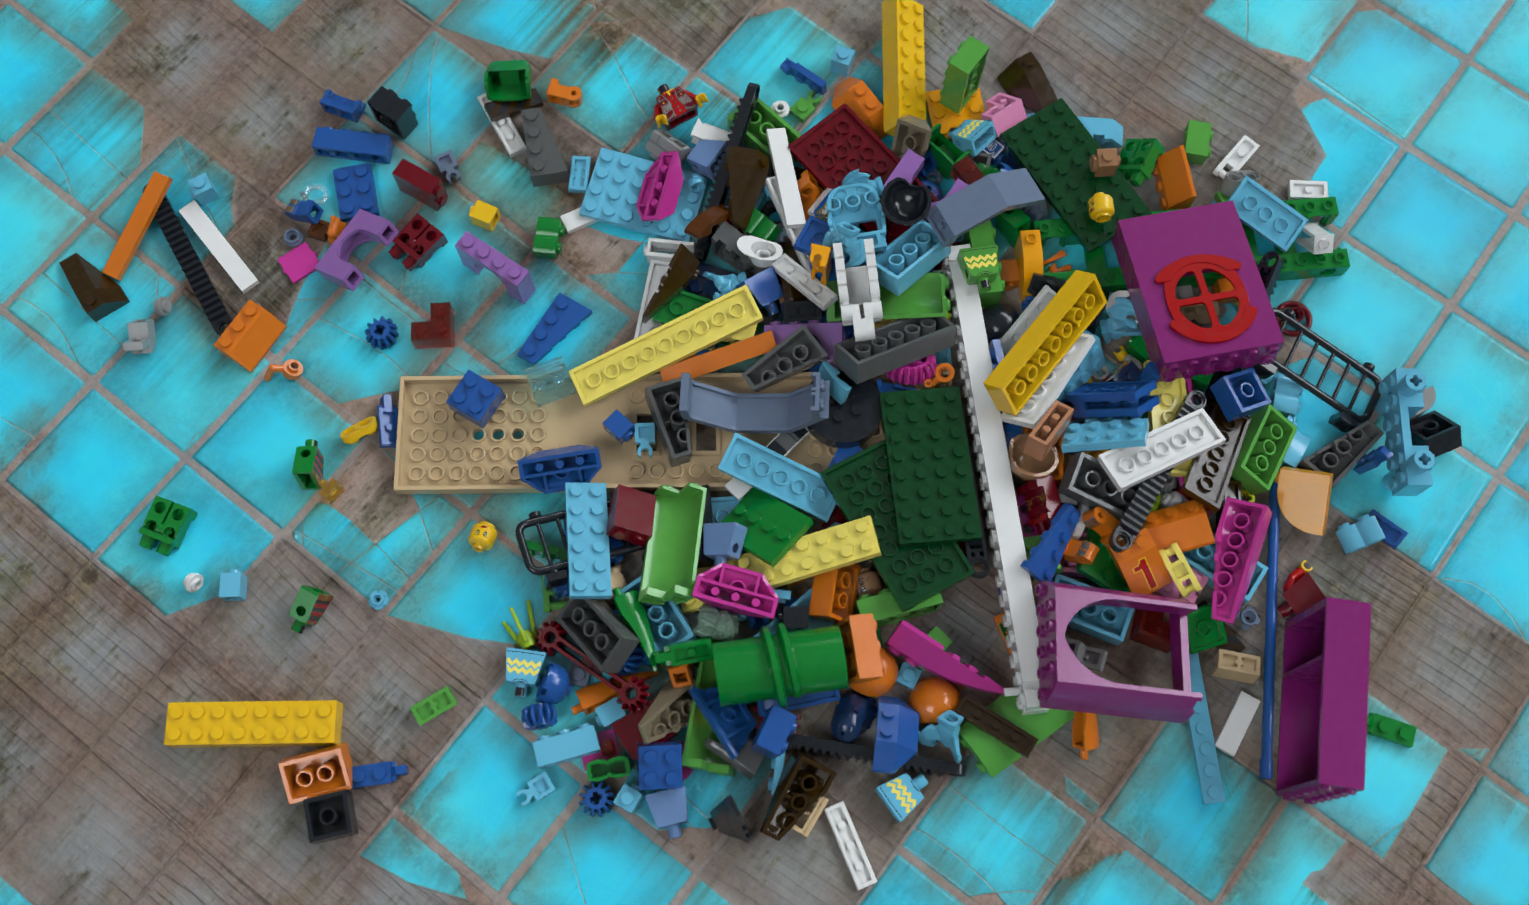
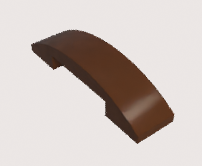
[684,204,730,239]

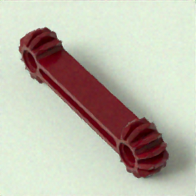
[535,620,652,712]

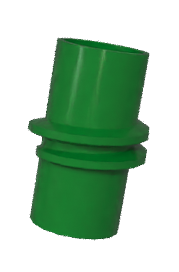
[712,622,848,709]

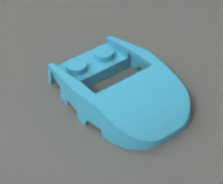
[827,183,887,257]

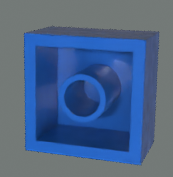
[1210,367,1272,422]
[446,369,505,429]
[750,705,798,759]
[637,741,682,790]

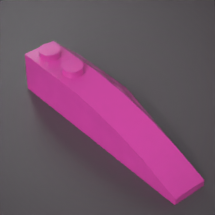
[1212,497,1272,624]
[885,620,1004,695]

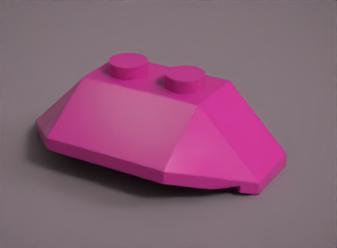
[636,151,684,221]
[692,563,779,619]

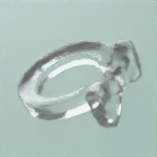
[300,184,328,204]

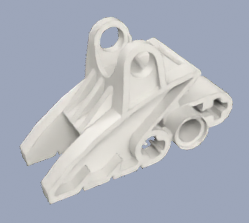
[833,238,883,342]

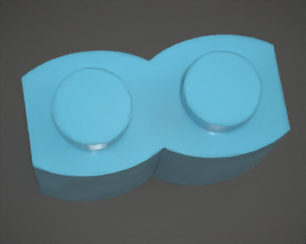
[1270,373,1303,417]
[1335,514,1386,555]

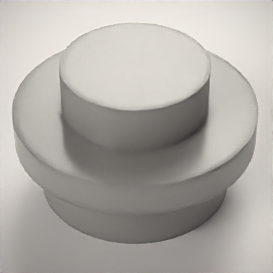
[153,297,172,316]

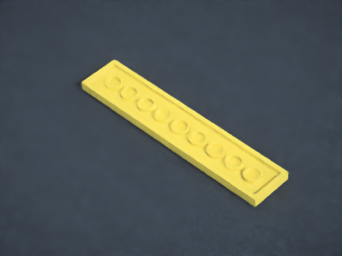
[568,284,764,407]
[681,515,882,615]

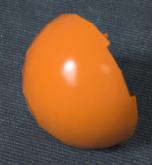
[850,647,899,697]
[908,677,961,724]

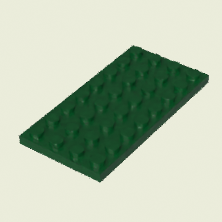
[999,98,1152,254]
[879,387,982,547]
[820,439,975,613]

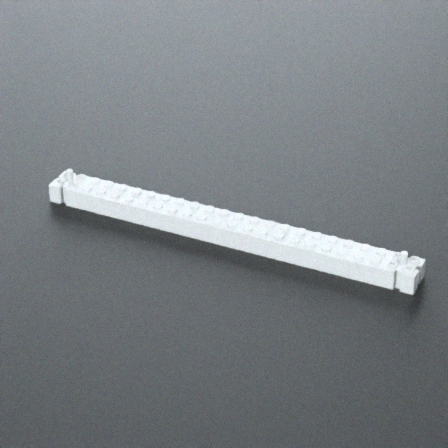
[933,244,1049,715]

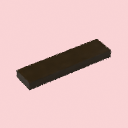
[954,694,1039,758]

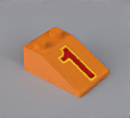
[1105,527,1172,594]

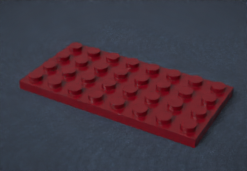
[788,103,939,246]

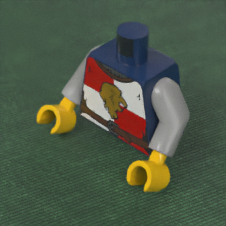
[1083,346,1142,385]

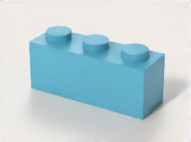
[532,723,602,769]

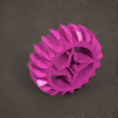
[884,354,937,386]

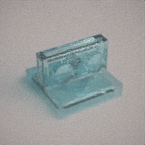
[524,356,575,407]

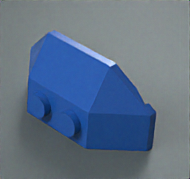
[517,445,602,494]
[872,696,919,774]

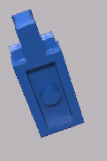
[780,58,827,96]
[376,394,398,448]
[1353,446,1393,475]
[352,761,409,789]

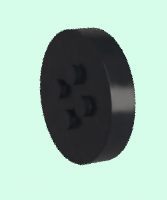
[807,370,882,449]

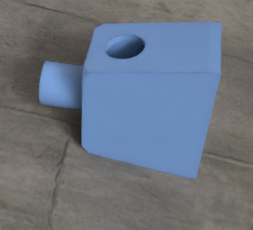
[687,139,727,180]
[703,522,747,567]
[645,785,688,839]

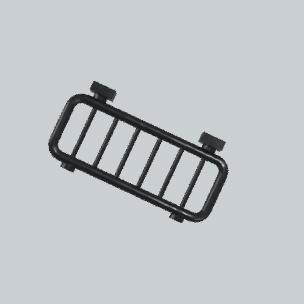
[1248,308,1382,433]
[515,488,653,590]

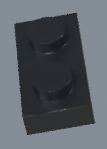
[781,300,822,322]

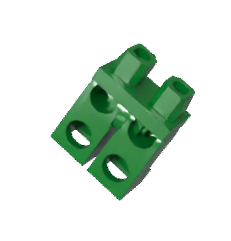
[1117,138,1165,187]
[139,495,198,557]

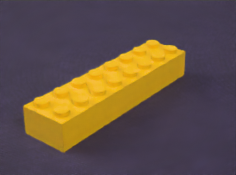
[882,0,926,137]
[983,270,1107,416]
[164,700,343,748]

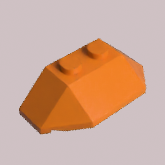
[831,76,889,140]

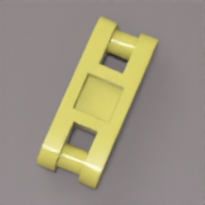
[1159,542,1202,599]

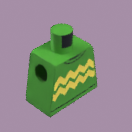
[957,244,998,293]

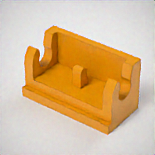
[810,243,832,285]

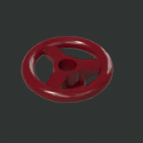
[1275,301,1313,337]

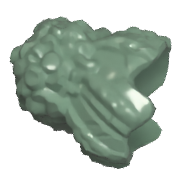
[693,604,740,642]

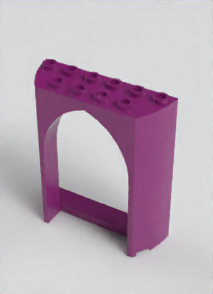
[1035,581,1203,723]

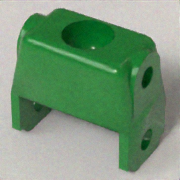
[484,60,532,101]
[927,123,972,180]

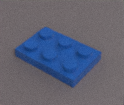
[333,162,379,222]

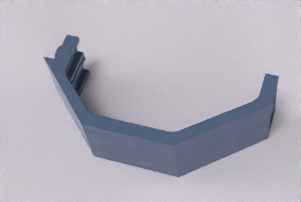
[925,168,1049,248]
[679,372,830,433]

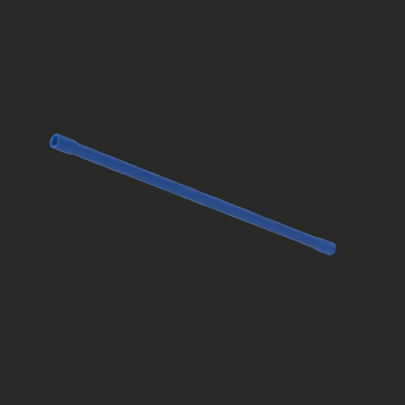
[1259,464,1282,780]

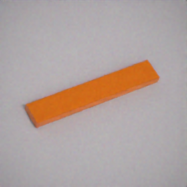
[102,171,173,281]
[660,330,777,382]

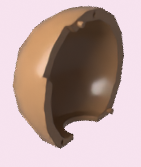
[1008,433,1059,481]

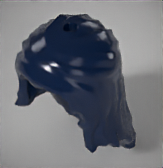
[830,690,877,743]

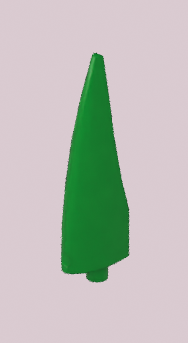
[612,587,657,672]

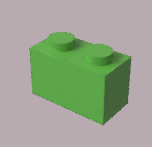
[1182,120,1214,165]

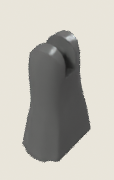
[704,729,764,780]

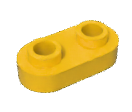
[340,416,378,444]

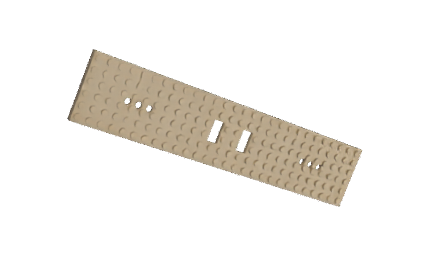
[393,371,953,494]

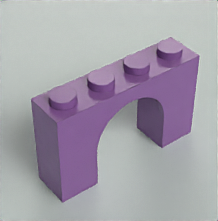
[883,149,968,221]
[314,209,399,291]
[455,231,535,304]
[764,320,845,370]

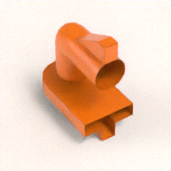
[327,215,347,244]
[1043,249,1072,273]

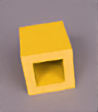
[469,200,501,232]

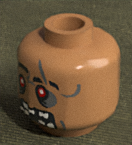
[857,568,883,596]

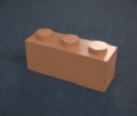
[1023,400,1074,462]

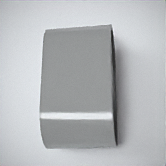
[1220,170,1260,196]

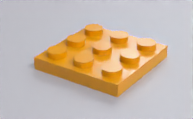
[926,88,985,142]

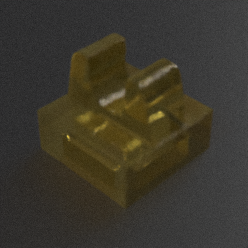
[318,478,345,504]

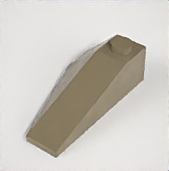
[891,115,932,160]
[638,678,696,744]

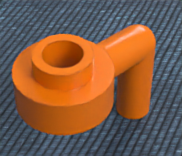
[264,359,303,381]
[924,363,955,389]

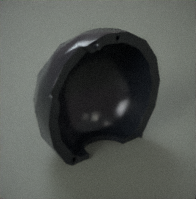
[880,177,932,226]
[982,304,1020,345]

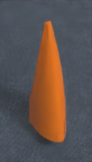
[571,671,659,716]
[1072,711,1099,760]

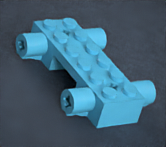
[1375,368,1436,496]

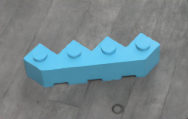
[1027,113,1123,149]

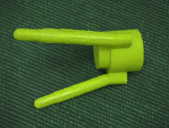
[502,599,537,650]

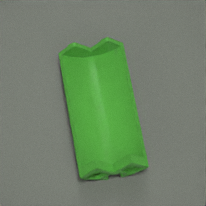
[826,272,950,322]
[638,483,707,605]
[682,640,747,777]
[959,695,1075,778]

